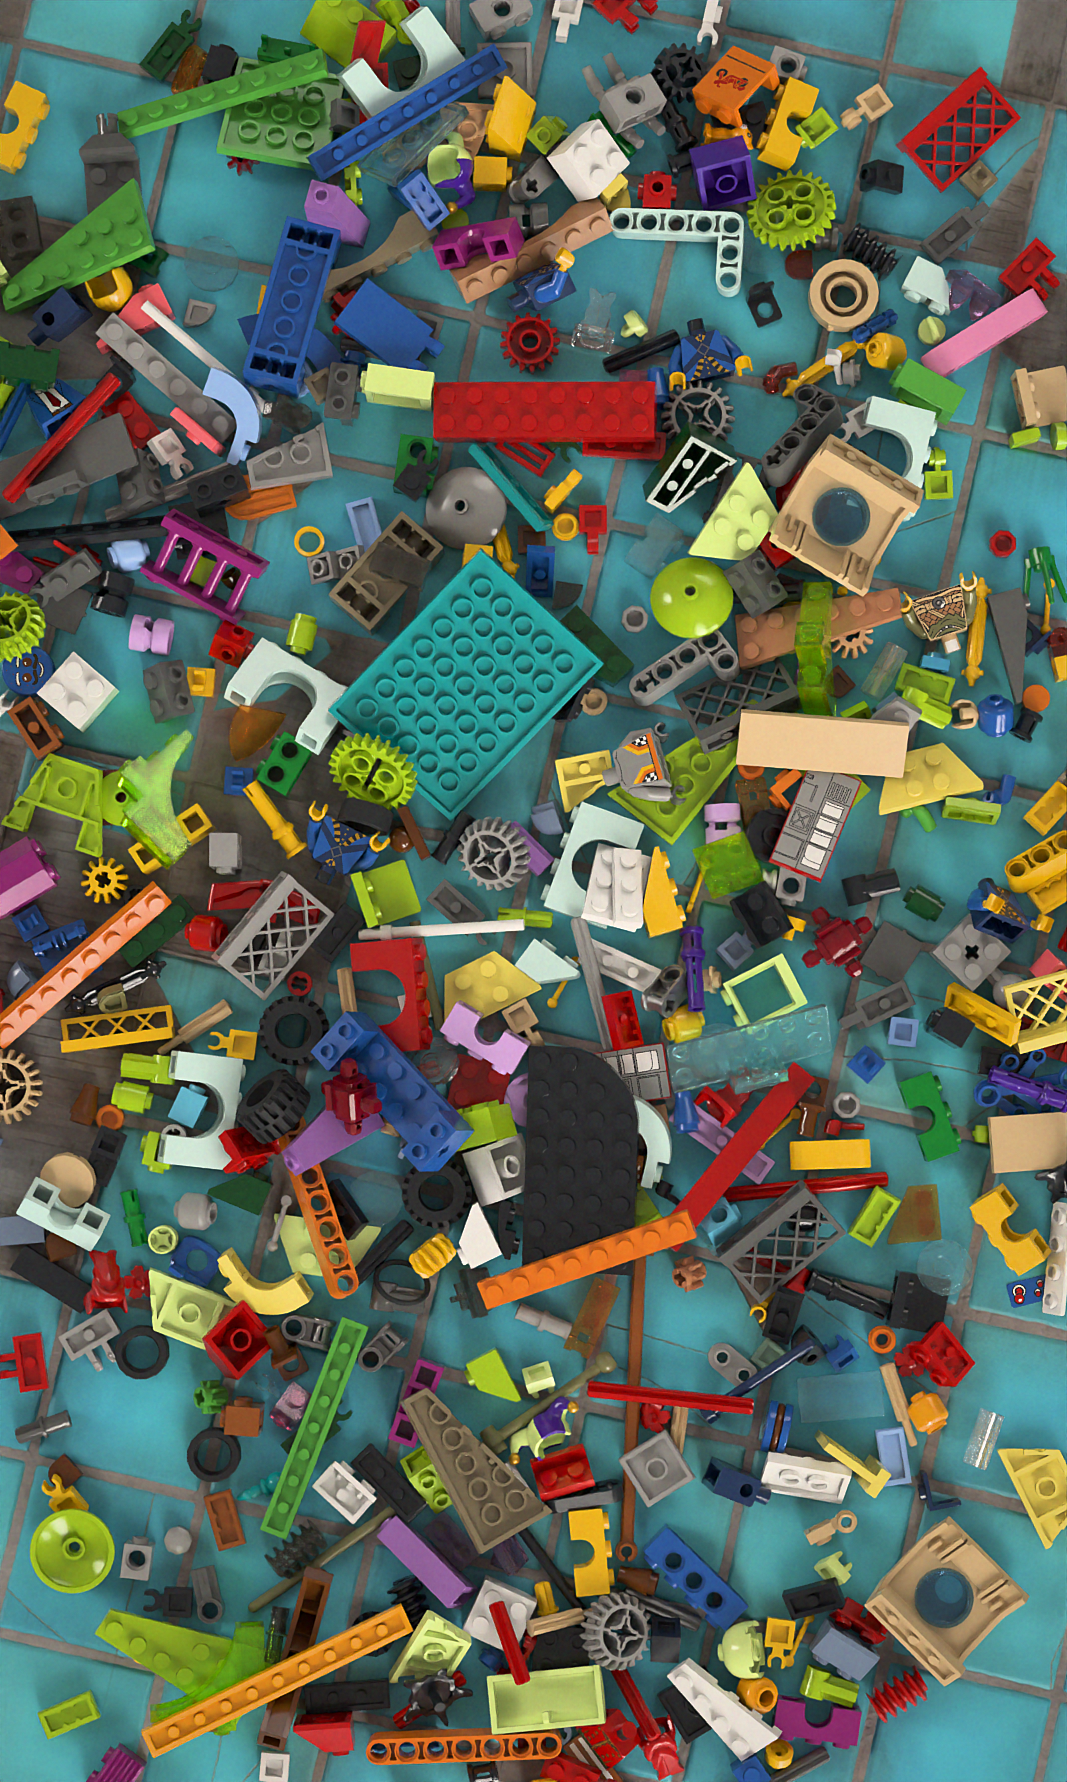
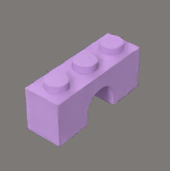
[440,1000,531,1075]

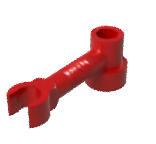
[745,1248,811,1294]

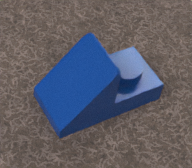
[526,545,555,598]

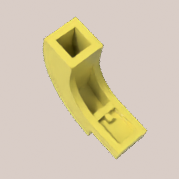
[217,1247,314,1315]

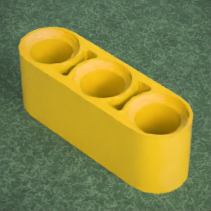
[1005,830,1067,893]
[789,1139,871,1170]

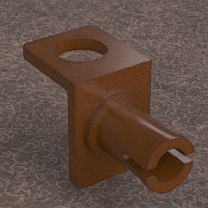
[796,1076,829,1137]
[263,1325,309,1381]

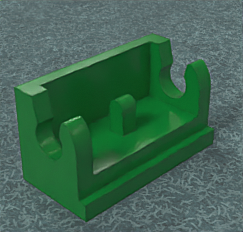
[257,34,318,63]

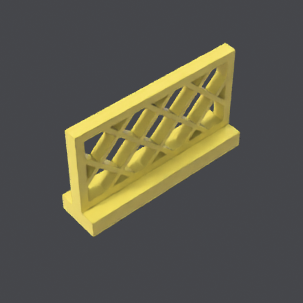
[1003,969,1067,1054]
[814,1429,891,1498]

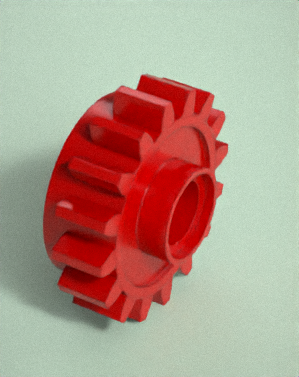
[500,312,560,375]

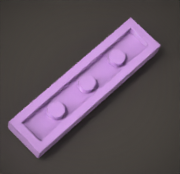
[668,1104,775,1185]

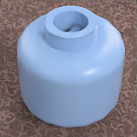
[107,539,150,573]

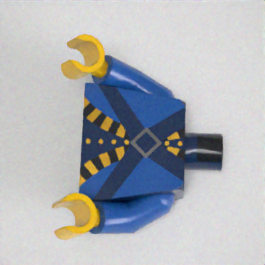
[506,247,577,312]
[668,318,753,391]
[306,801,390,886]
[967,878,1054,944]

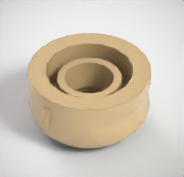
[808,259,879,332]

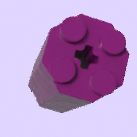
[0,837,61,920]

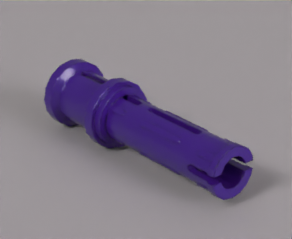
[679,926,706,1012]
[987,1065,1067,1113]

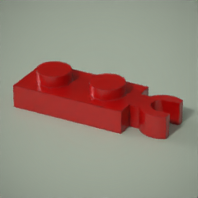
[540,1752,617,1782]

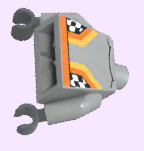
[602,722,686,805]

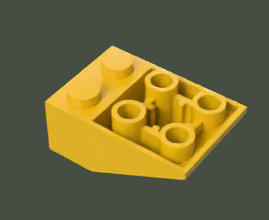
[485,76,536,162]
[643,846,686,939]

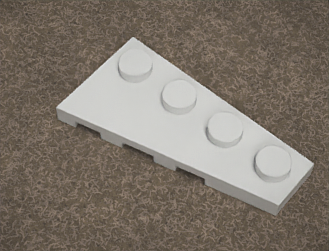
[667,1658,783,1762]

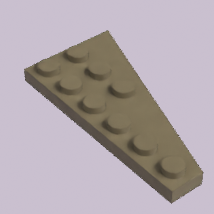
[400,1388,553,1554]

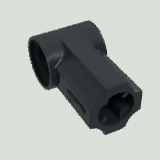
[841,868,901,907]

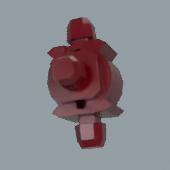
[801,906,873,978]
[321,1058,382,1136]

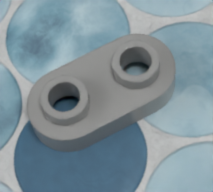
[707,1342,757,1387]

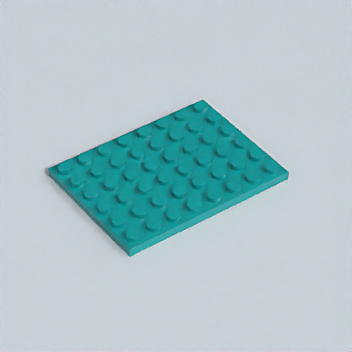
[328,548,604,821]

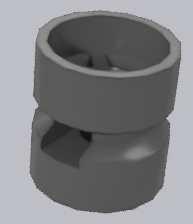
[509,202,549,240]

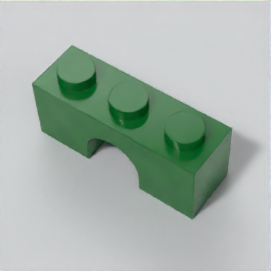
[897,1071,962,1162]

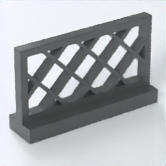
[675,657,804,755]
[716,1179,846,1303]

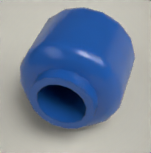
[977,694,1014,737]

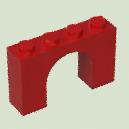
[350,938,433,1052]

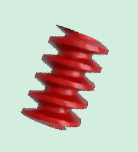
[866,1665,928,1723]

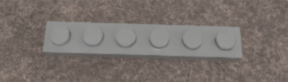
[95,313,237,444]

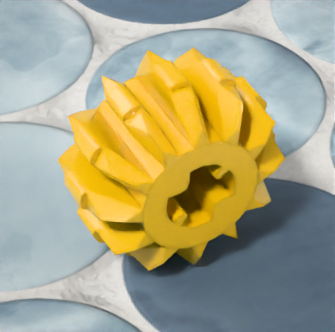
[81,857,129,904]
[409,1233,457,1278]

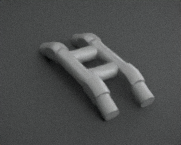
[581,52,666,149]

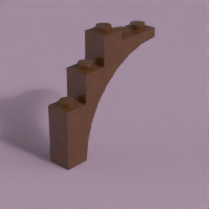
[256,1566,334,1752]

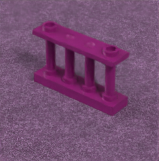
[139,508,270,625]

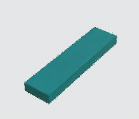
[468,443,554,532]

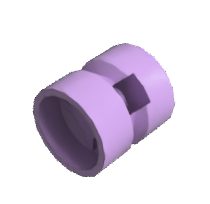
[129,614,175,656]
[704,803,742,845]

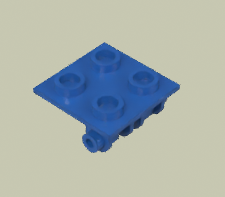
[31,918,104,975]

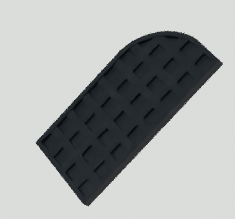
[522,1045,640,1276]

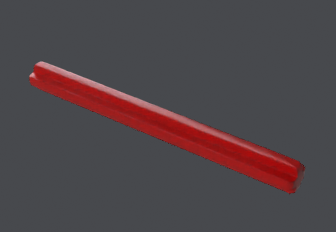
[2,373,121,503]
[723,1172,888,1203]
[587,1381,754,1415]

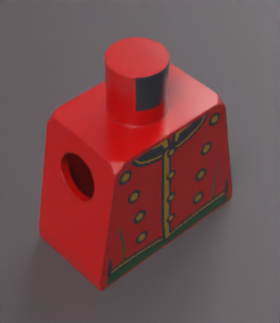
[575,1708,641,1771]

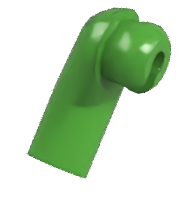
[899,805,937,833]

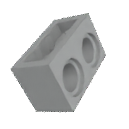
[209,833,243,875]

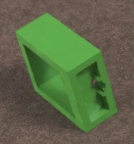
[888,358,967,425]

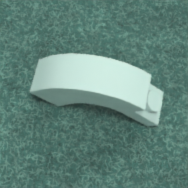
[633,1095,672,1189]

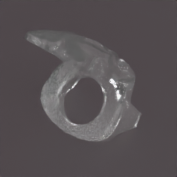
[571,288,616,354]

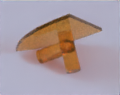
[228,704,286,762]

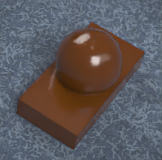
[389,806,431,861]

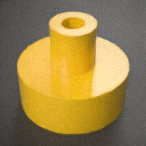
[782,915,806,941]
[764,1739,794,1769]

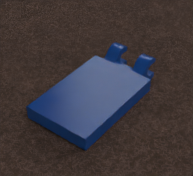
[334,278,445,371]

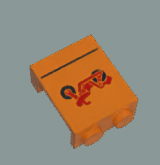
[692,45,780,128]

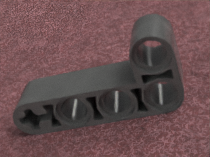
[761,384,843,487]

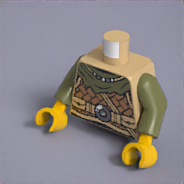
[901,571,977,654]

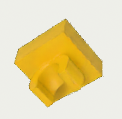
[187,667,216,698]

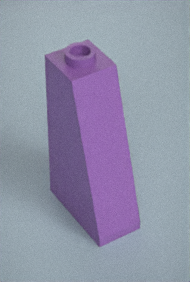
[304,180,371,249]
[282,1104,385,1177]
[377,1516,479,1609]

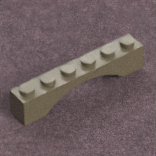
[322,210,439,303]

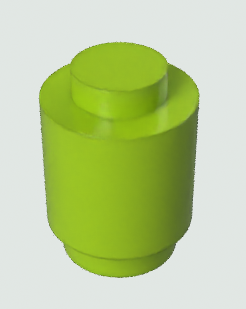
[285,613,318,656]
[111,1081,154,1114]

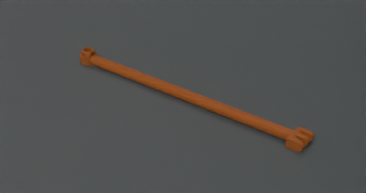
[615,1253,654,1562]

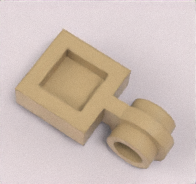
[840,84,893,130]
[501,998,545,1049]
[803,1510,857,1546]

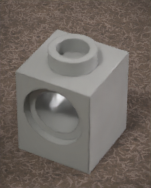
[769,45,808,84]
[774,866,807,907]
[120,1536,156,1581]

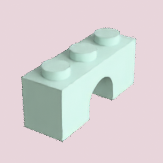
[16,1177,111,1252]

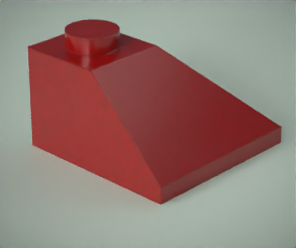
[202,1300,270,1380]
[293,1711,355,1756]

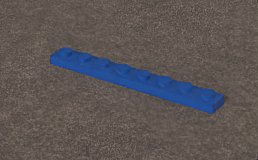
[306,43,508,182]

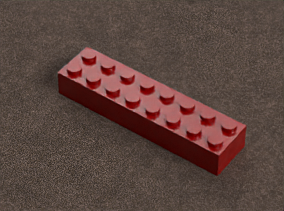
[433,381,657,443]

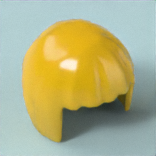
[85,267,133,312]

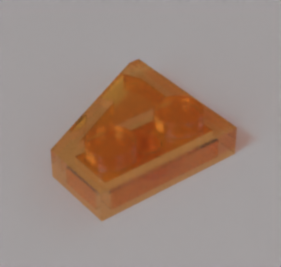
[887,1184,942,1244]

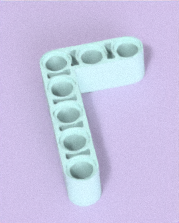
[609,208,744,297]

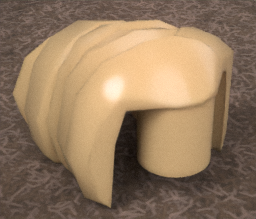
[949,699,979,730]

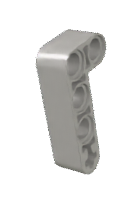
[629,630,740,706]

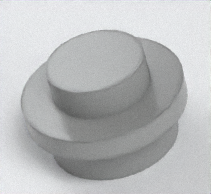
[842,359,862,387]

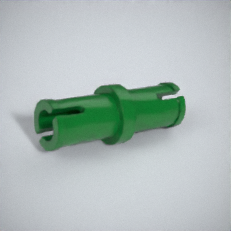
[120,1188,148,1247]

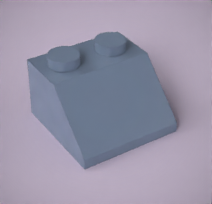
[809,1618,880,1681]

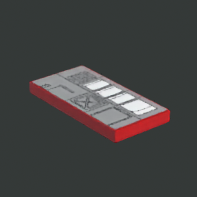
[769,770,862,883]
[593,1042,672,1101]

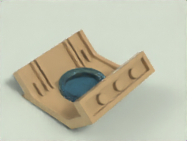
[769,433,924,597]
[864,1516,1030,1687]

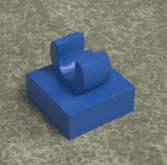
[224,767,254,796]
[11,904,51,943]
[846,1045,886,1084]
[823,1335,860,1373]

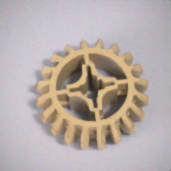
[0,1049,43,1124]

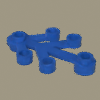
[973,1048,1067,1115]

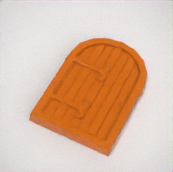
[225,474,297,520]

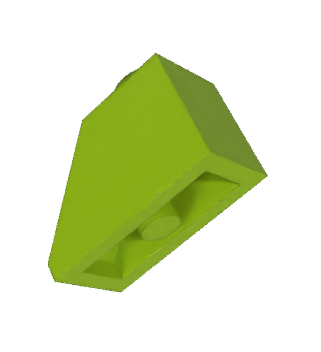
[464,1347,521,1402]

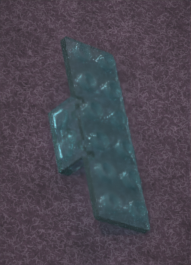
[666,1004,832,1095]

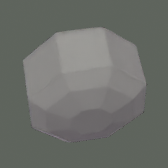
[621,605,648,633]
[833,1092,860,1118]
[164,1525,193,1555]

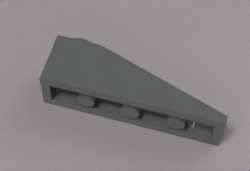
[986,588,1031,705]

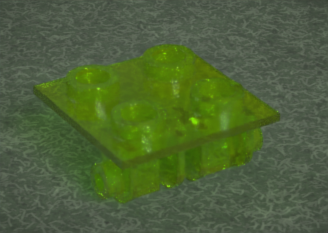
[692,831,764,899]

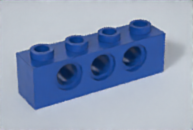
[643,1524,749,1631]

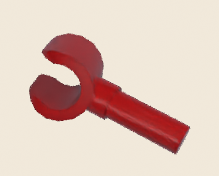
[824,1119,865,1136]

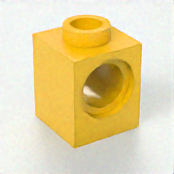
[473,156,513,192]

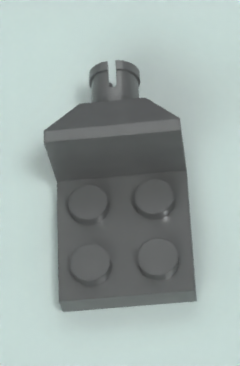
[79,113,143,215]

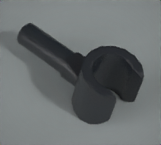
[655,1180,681,1206]

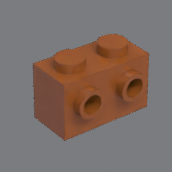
[7,697,65,761]
[220,1396,265,1437]

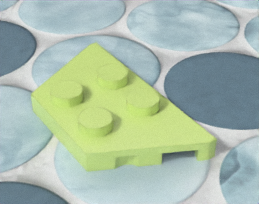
[687,462,778,561]
[274,1213,381,1279]
[149,1267,237,1350]
[389,1610,471,1683]

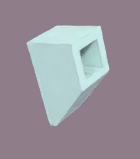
[900,256,955,316]
[515,938,581,985]

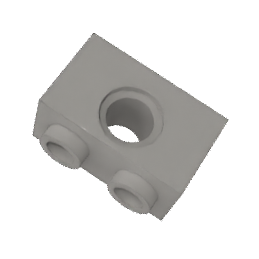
[469,0,533,42]
[599,73,667,134]

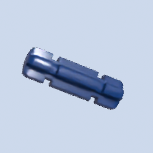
[851,309,898,344]

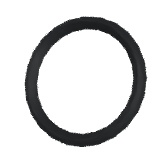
[373,1259,431,1306]

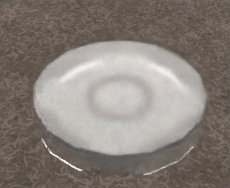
[405,1037,459,1088]

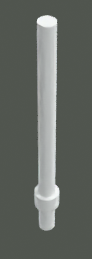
[141,300,275,417]
[358,919,525,941]

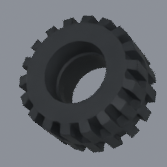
[258,996,330,1066]
[236,1069,311,1144]
[401,1160,472,1228]

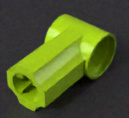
[901,685,953,730]
[121,1053,175,1085]
[799,1664,859,1708]

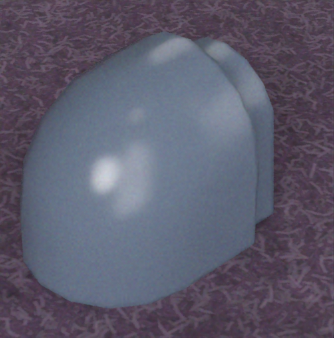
[530,799,565,835]
[6,960,40,999]

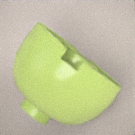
[718,1620,765,1679]

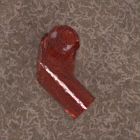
[762,362,798,394]

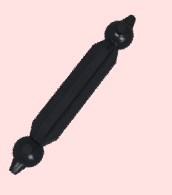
[64,958,167,1015]

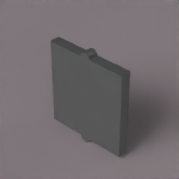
[36,588,93,635]
[860,921,924,983]

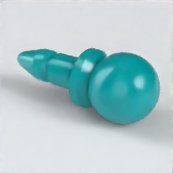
[237,1471,282,1501]

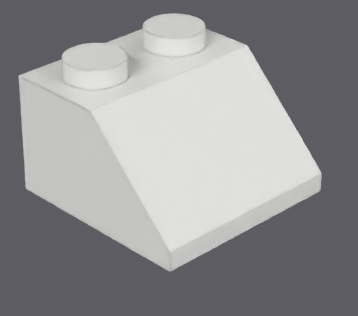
[462,1132,526,1207]
[457,1201,502,1269]

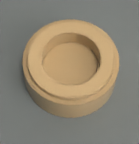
[580,687,607,716]

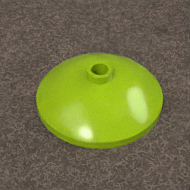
[650,557,733,639]
[30,1508,115,1593]

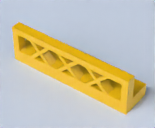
[61,1005,176,1053]

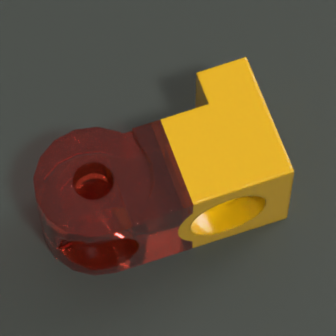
[1047,627,1067,683]

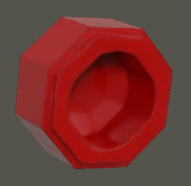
[989,530,1016,558]

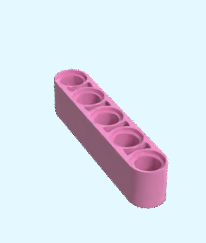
[920,288,1048,378]

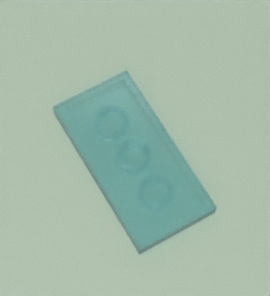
[357,101,469,187]

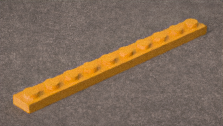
[141,1603,413,1758]

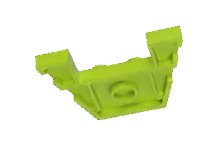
[1,753,103,858]

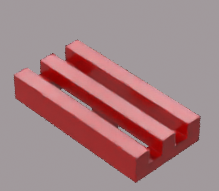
[495,442,556,478]

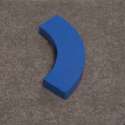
[237,314,345,371]

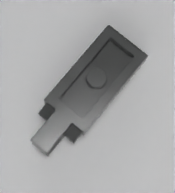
[920,201,990,266]
[837,979,916,1030]

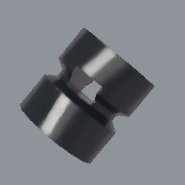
[90,570,135,618]

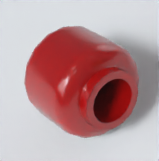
[184,914,228,952]

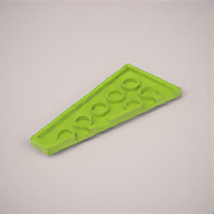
[607,699,758,846]
[95,1608,283,1725]

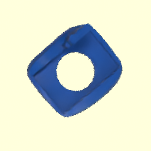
[168,1235,221,1287]

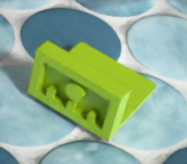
[350,860,421,929]
[400,1445,453,1514]

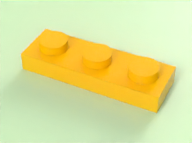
[944,982,1022,1047]

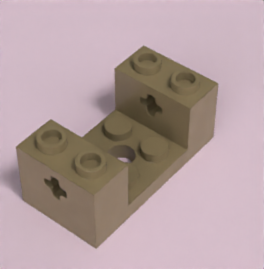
[328,511,445,637]

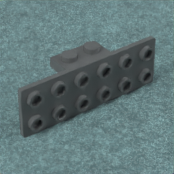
[0,413,139,521]

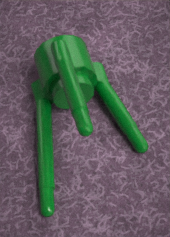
[1023,546,1067,604]

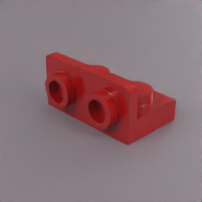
[100,391,161,450]
[601,990,644,1051]
[218,1127,276,1174]
[908,1322,975,1387]
[530,1444,596,1502]

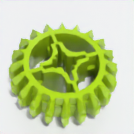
[0,591,46,663]

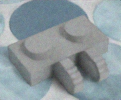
[58,1308,121,1372]

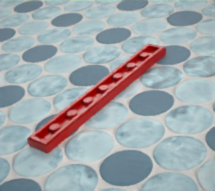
[669,1062,815,1252]

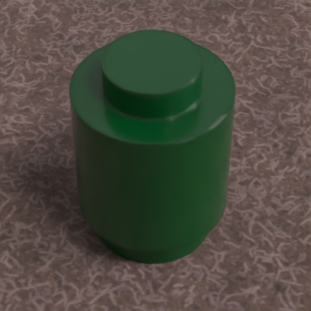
[902,884,946,922]

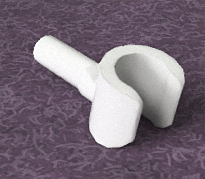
[825,348,843,385]
[0,690,19,717]

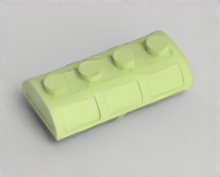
[487,1665,606,1735]

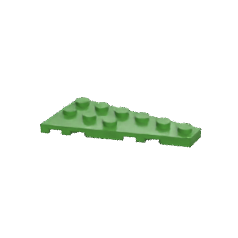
[0,178,156,315]

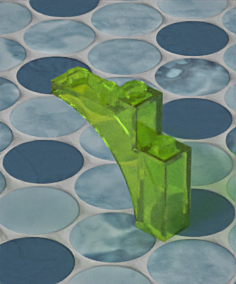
[794,582,837,717]
[116,729,194,870]
[150,1621,265,1736]

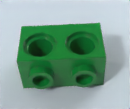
[393,434,439,497]
[256,731,314,797]

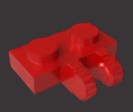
[998,237,1060,301]
[0,1332,49,1393]

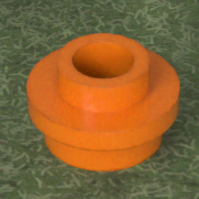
[868,1325,896,1354]

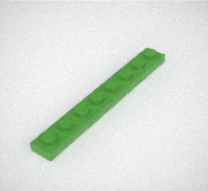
[117,48,328,139]
[260,1316,369,1540]

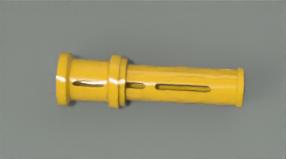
[242,780,308,859]

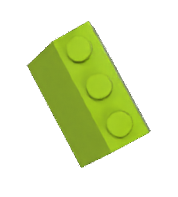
[300,0,398,68]

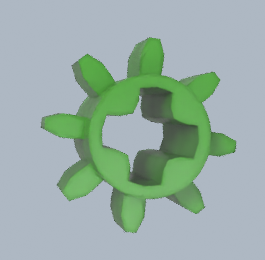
[193,1380,228,1414]

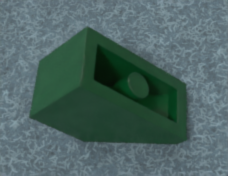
[207,1170,273,1216]

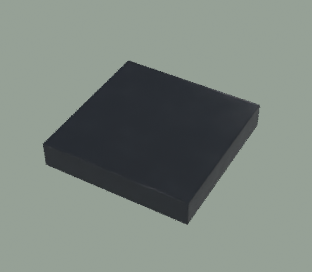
[657,1664,712,1744]

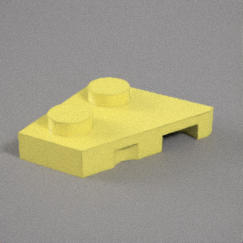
[555,749,612,813]

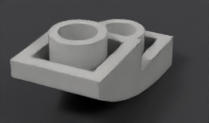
[306,545,365,585]

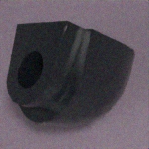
[791,1324,828,1366]

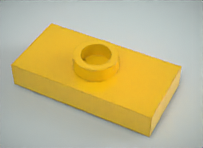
[1023,778,1067,836]
[1027,869,1067,915]

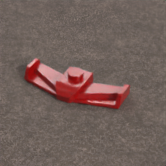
[350,20,389,124]
[207,878,320,929]

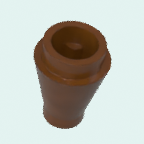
[69,1083,100,1126]
[617,1565,660,1596]

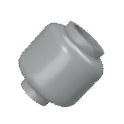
[174,1192,217,1230]

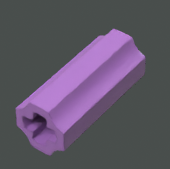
[498,821,555,877]

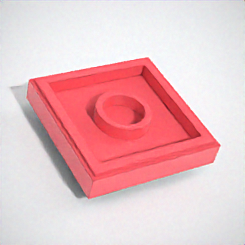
[170,407,226,457]

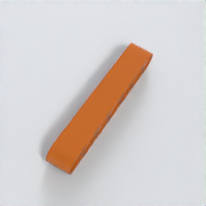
[278,1116,359,1299]
[366,1728,562,1765]

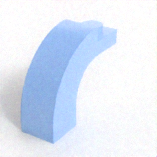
[203,367,262,465]

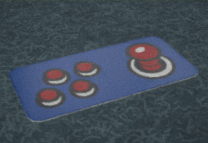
[1007,1274,1046,1308]

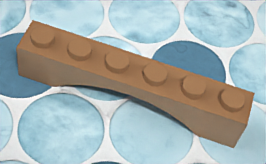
[449,197,614,304]

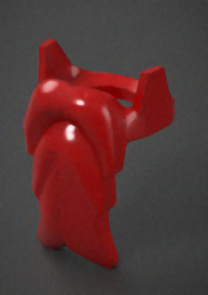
[693,1066,764,1129]
[83,1249,128,1314]
[637,1714,684,1780]

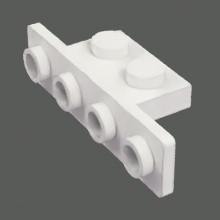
[1042,1202,1067,1316]

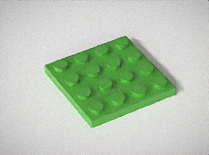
[216,57,345,171]

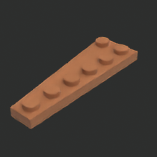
[735,588,903,670]

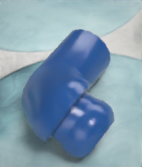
[982,774,1016,806]

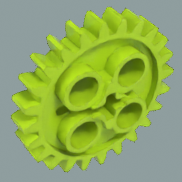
[746,169,837,251]
[329,733,418,810]

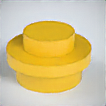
[552,513,579,541]

